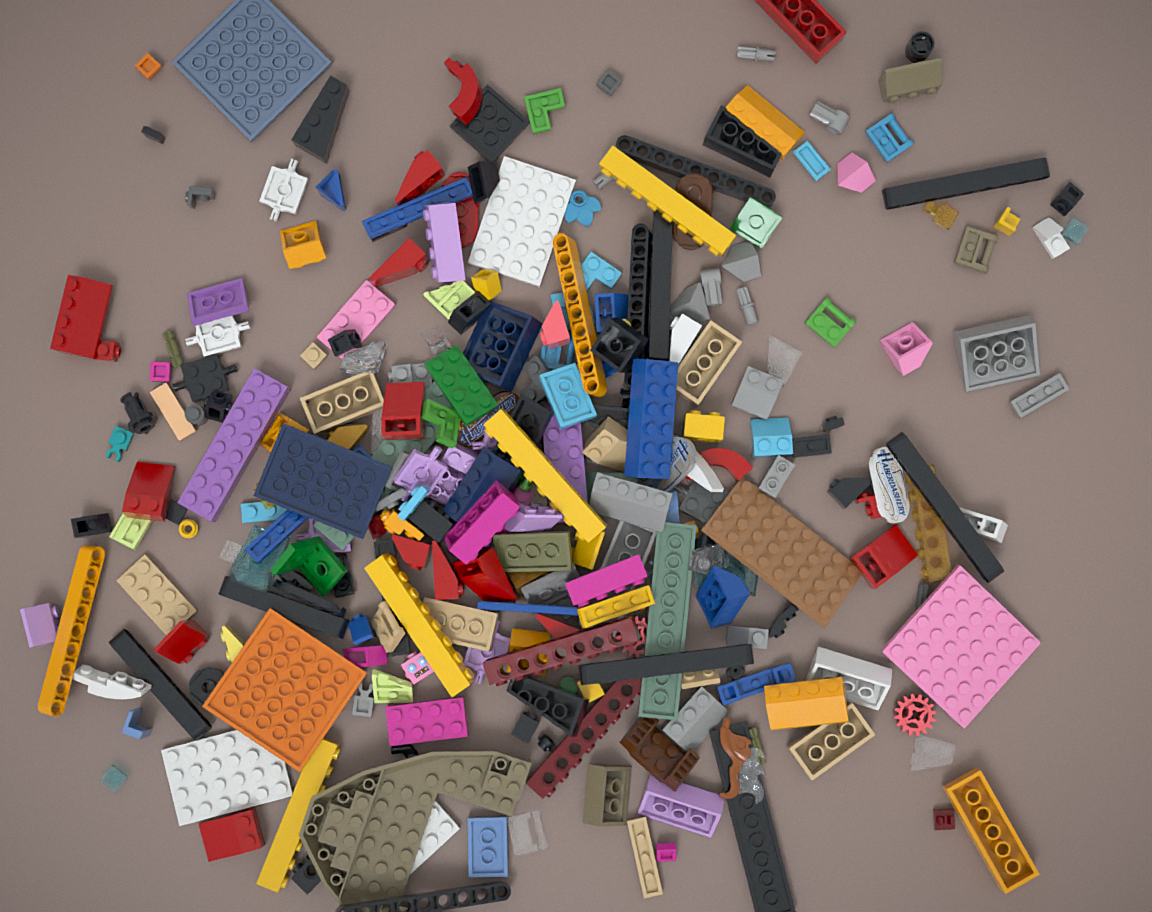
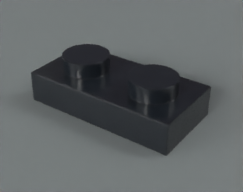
[792,434,832,458]

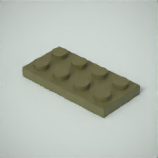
[493,531,573,572]

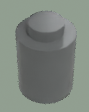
[185,405,208,426]

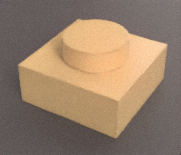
[300,342,327,370]

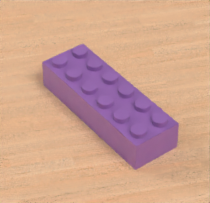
[542,407,588,525]

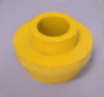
[179,519,198,538]

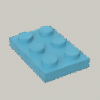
[539,363,597,429]

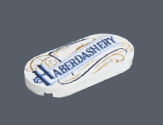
[869,447,910,523]

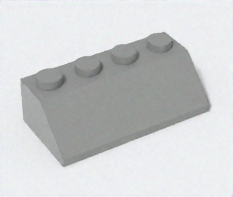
[589,472,674,532]

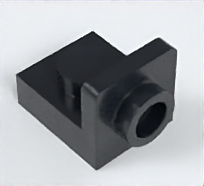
[1050,182,1084,216]
[328,329,362,357]

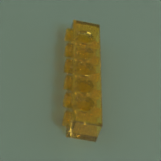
[906,464,951,582]

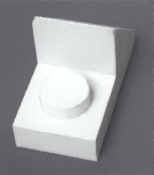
[1032,217,1070,259]

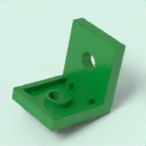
[270,536,348,597]

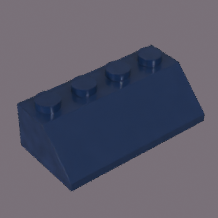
[442,446,522,522]

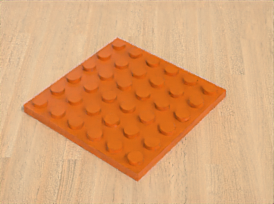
[202,608,367,772]

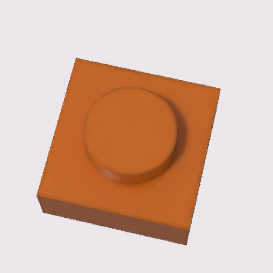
[135,52,163,81]

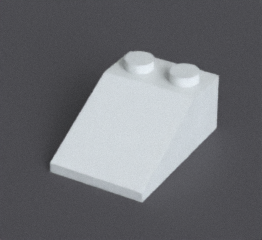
[668,314,702,365]

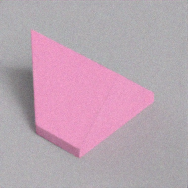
[837,152,876,193]

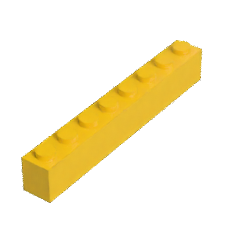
[599,146,736,257]
[483,408,607,543]
[364,553,476,697]
[256,737,341,893]

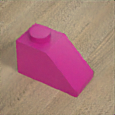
[343,645,387,667]

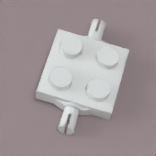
[259,159,309,222]
[185,315,250,357]

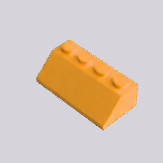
[726,85,806,161]
[764,677,849,730]

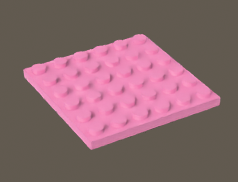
[880,565,1041,729]

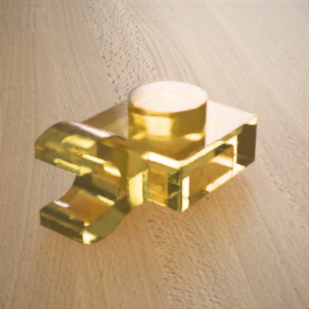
[923,201,959,230]

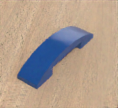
[717,663,796,706]

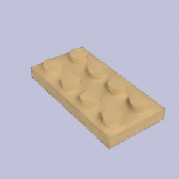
[116,554,198,635]
[423,597,499,652]

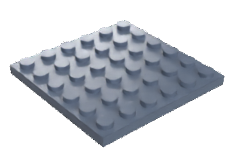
[172,0,332,142]

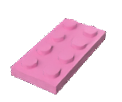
[317,280,396,361]

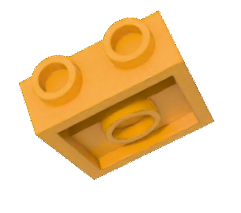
[380,507,424,541]

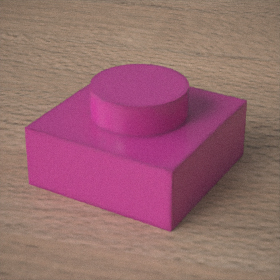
[150,362,172,382]
[656,842,676,862]

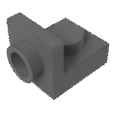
[185,186,216,209]

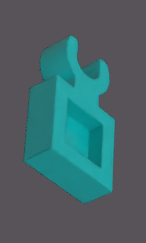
[106,426,135,462]

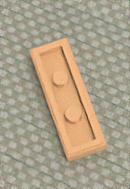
[150,383,197,441]

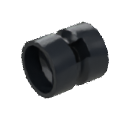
[905,31,935,63]

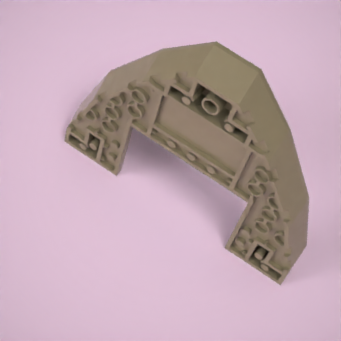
[299,751,532,912]

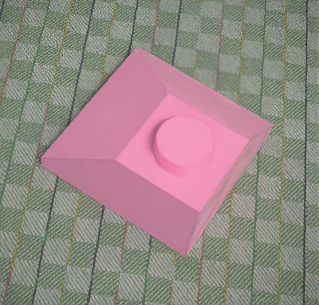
[880,322,932,376]

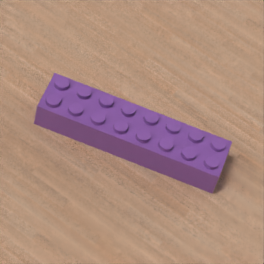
[177,368,291,522]

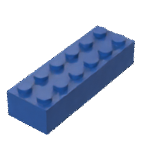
[624,359,678,479]

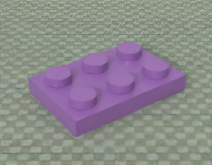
[187,278,249,326]

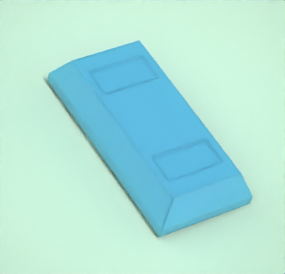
[793,140,831,181]

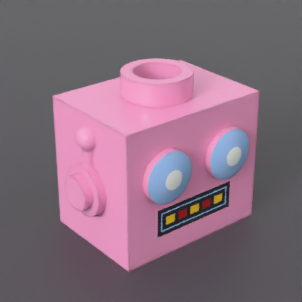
[401,651,434,685]

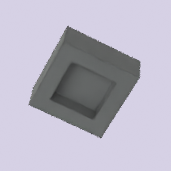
[596,69,623,96]

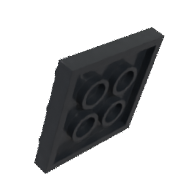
[450,84,530,162]

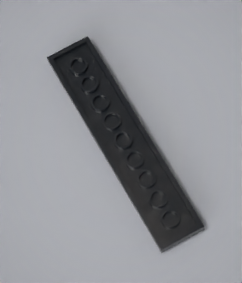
[709,722,796,912]

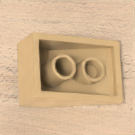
[582,416,628,472]

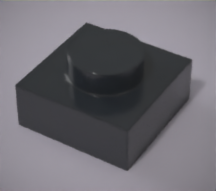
[822,416,845,432]

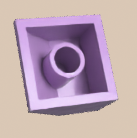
[20,603,60,648]

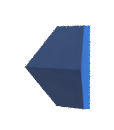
[316,169,346,211]

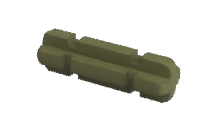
[163,331,184,368]
[748,727,766,766]

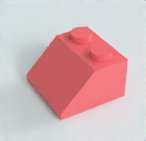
[539,301,570,350]

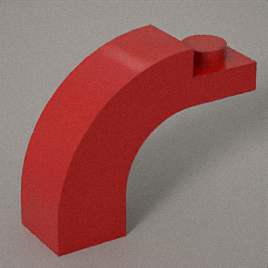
[444,58,482,125]
[684,448,753,482]

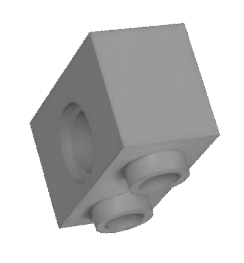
[757,455,795,499]

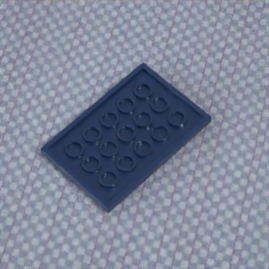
[253,424,392,539]

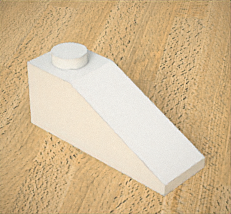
[959,507,1008,543]

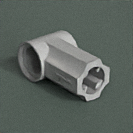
[809,101,850,135]
[700,268,722,307]

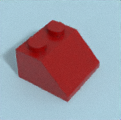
[392,534,432,570]

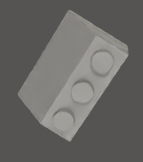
[661,686,729,751]

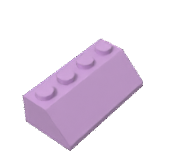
[423,202,466,282]
[637,774,725,838]

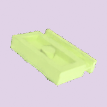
[109,514,153,550]

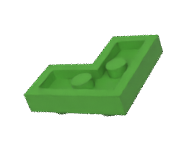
[524,88,565,135]
[421,399,460,448]

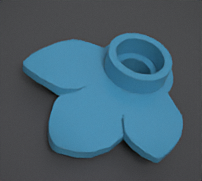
[564,190,601,227]

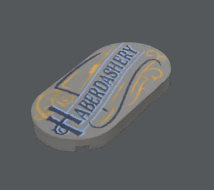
[638,437,697,492]

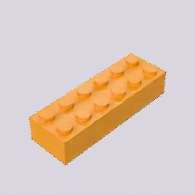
[942,768,1040,894]

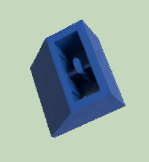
[594,293,629,335]

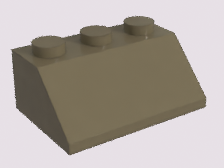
[878,58,942,103]
[583,764,631,827]

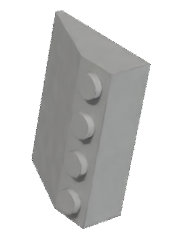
[954,315,1040,392]

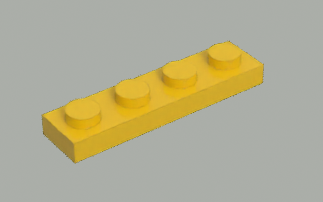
[577,585,655,628]

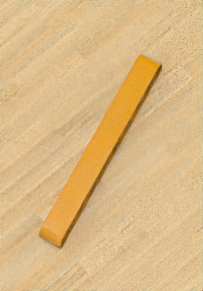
[553,233,607,397]
[38,545,105,717]

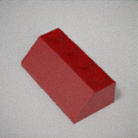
[50,275,113,359]

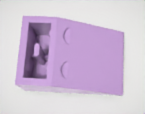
[428,442,479,505]
[505,502,562,532]

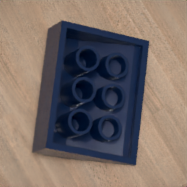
[463,301,543,392]

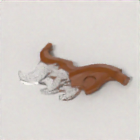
[719,718,766,804]

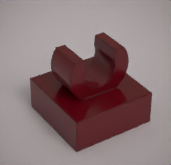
[368,515,388,540]
[933,809,955,830]

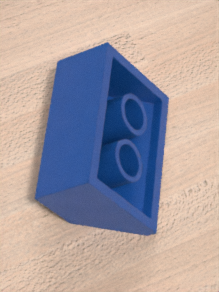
[696,566,750,629]

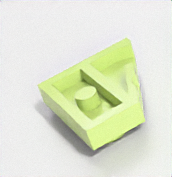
[423,281,476,320]
[372,669,414,703]

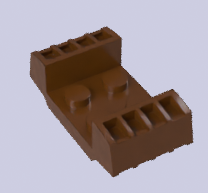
[619,717,700,792]

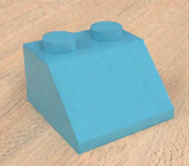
[750,418,793,458]

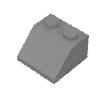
[731,366,784,420]

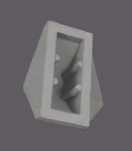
[722,241,761,282]
[670,283,710,324]

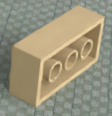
[676,320,742,407]
[300,369,384,436]
[786,701,875,781]

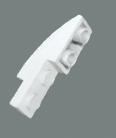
[73,664,152,699]

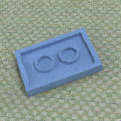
[468,816,508,878]

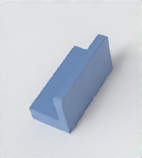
[122,708,152,739]

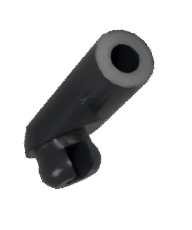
[391,744,418,758]

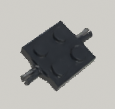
[173,354,238,402]

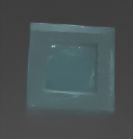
[1061,218,1089,245]
[100,765,129,793]

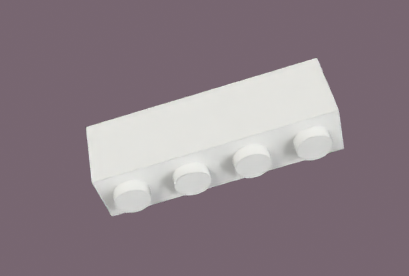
[806,647,892,710]

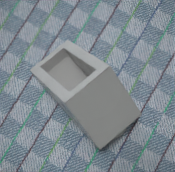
[726,625,769,649]

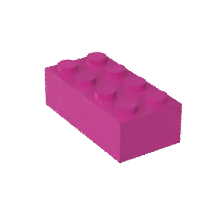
[444,480,520,564]
[565,555,648,608]
[385,696,469,746]

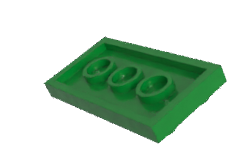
[424,345,499,427]

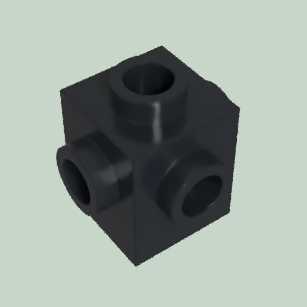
[204,390,234,423]

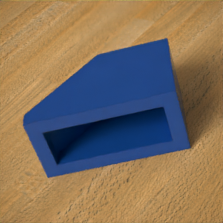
[348,613,377,645]

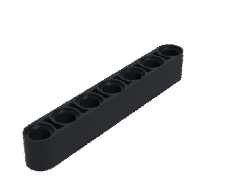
[218,576,350,639]
[109,629,212,741]

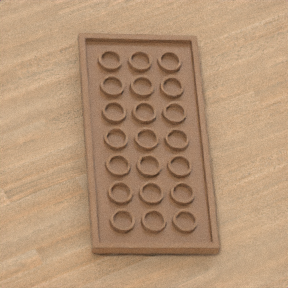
[701,476,862,628]

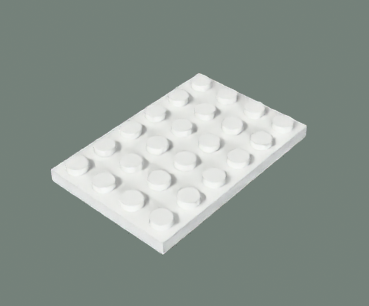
[468,156,576,288]
[161,730,293,826]

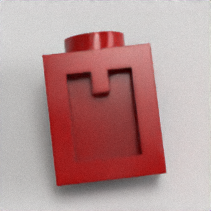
[94,341,121,362]
[855,492,881,520]

